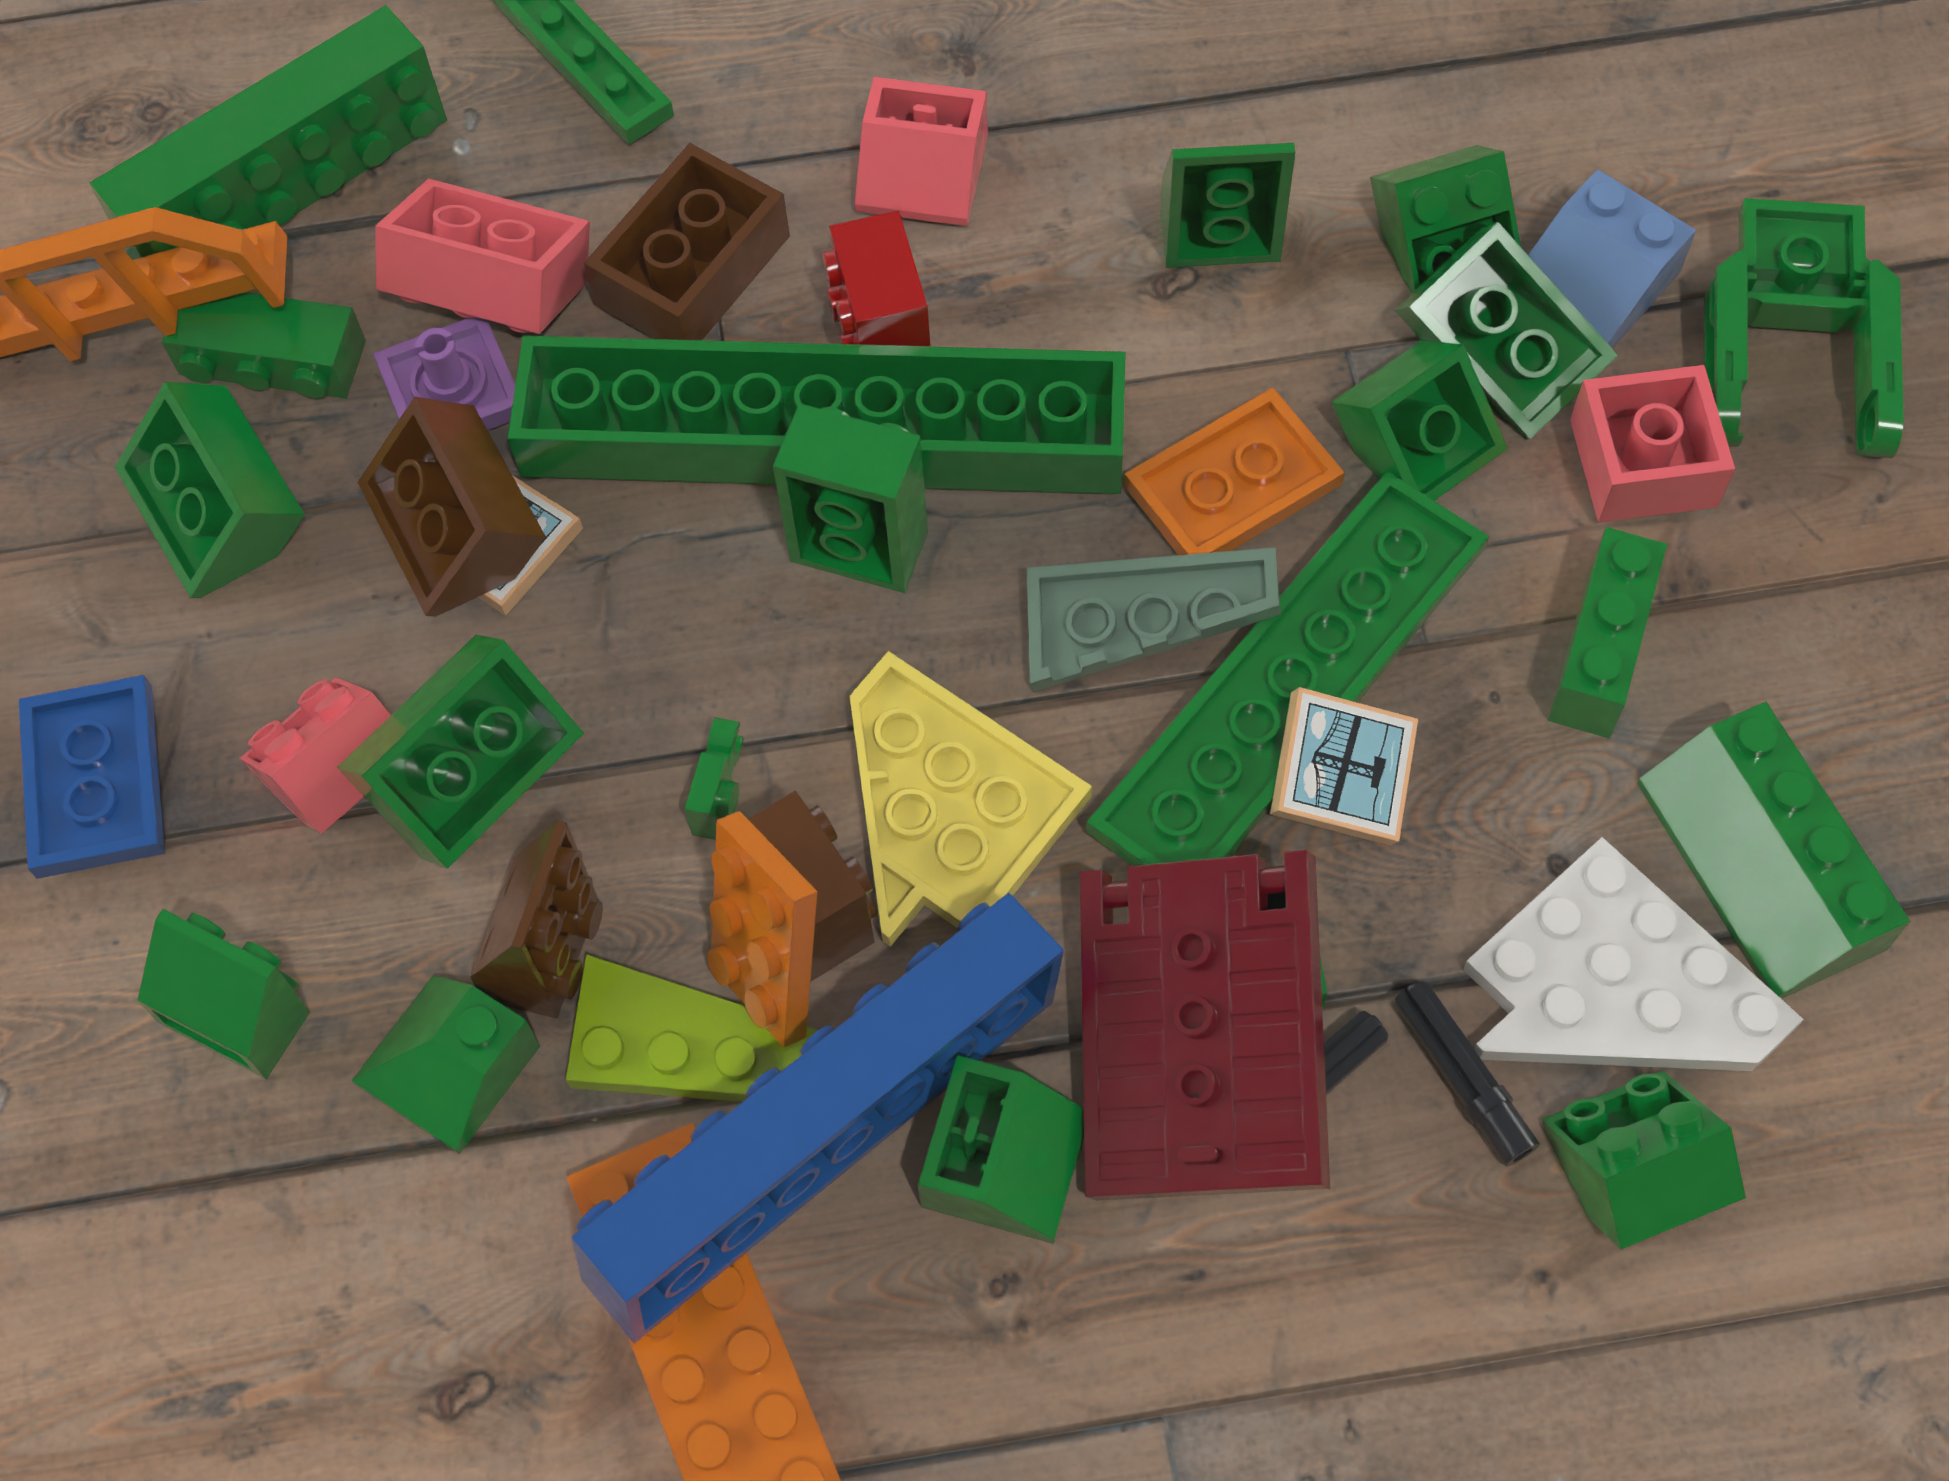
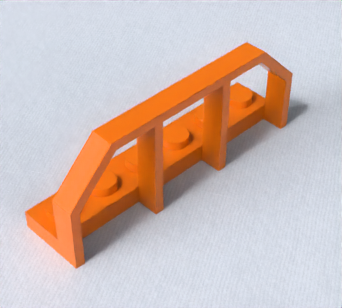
[0,207,287,362]

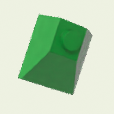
[352,975,540,1154]

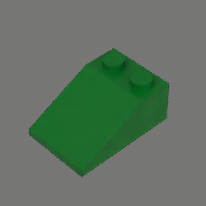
[1160,143,1296,268]
[1395,222,1619,439]

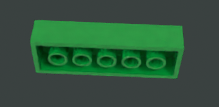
[89,5,447,260]

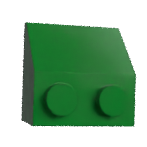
[1331,340,1508,501]

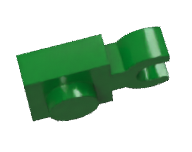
[684,717,744,840]

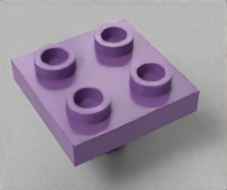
[373,317,515,430]

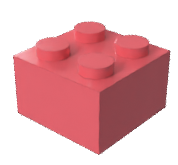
[1570,365,1735,523]

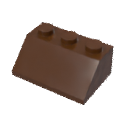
[357,397,546,617]

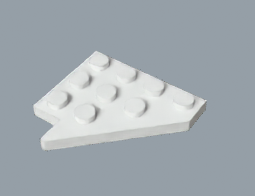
[1463,837,1804,1071]

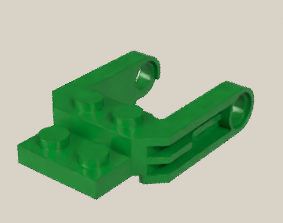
[1703,198,1904,458]

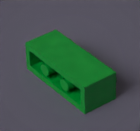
[161,292,366,399]
[1548,527,1668,739]

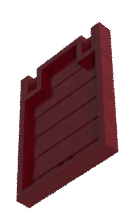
[1080,849,1330,1201]

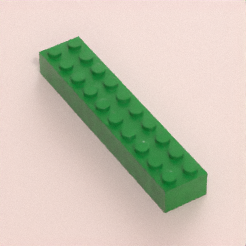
[507,336,1126,494]

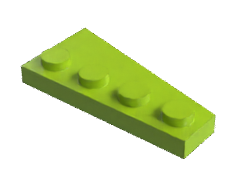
[566,954,818,1102]

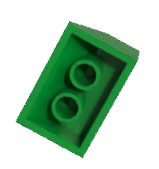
[114,381,305,598]

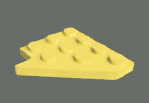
[849,651,1092,947]

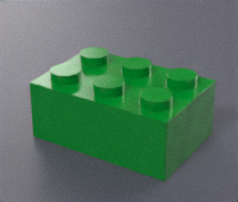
[773,403,928,593]
[337,634,584,869]

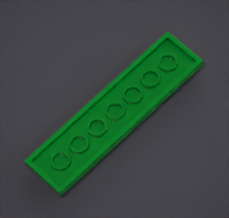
[1086,471,1489,866]

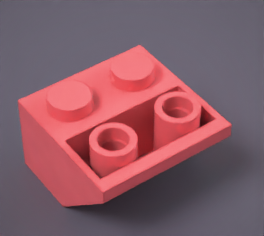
[855,77,988,226]
[239,677,391,834]

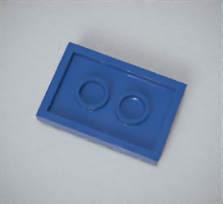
[19,675,165,879]

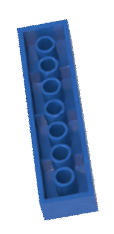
[571,893,1064,1344]

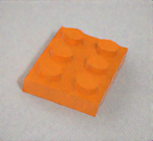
[1124,387,1345,555]
[707,811,817,1048]

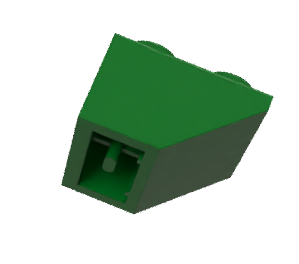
[1370,145,1521,294]
[137,909,310,1080]
[918,1055,1084,1244]
[1541,1070,1746,1250]

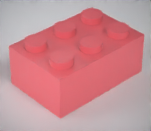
[375,178,590,334]

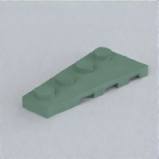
[1027,547,1281,692]

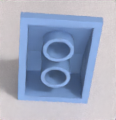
[1528,169,1696,349]

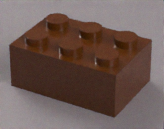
[584,143,790,340]

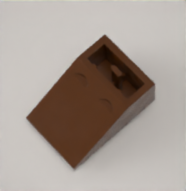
[470,821,603,1019]

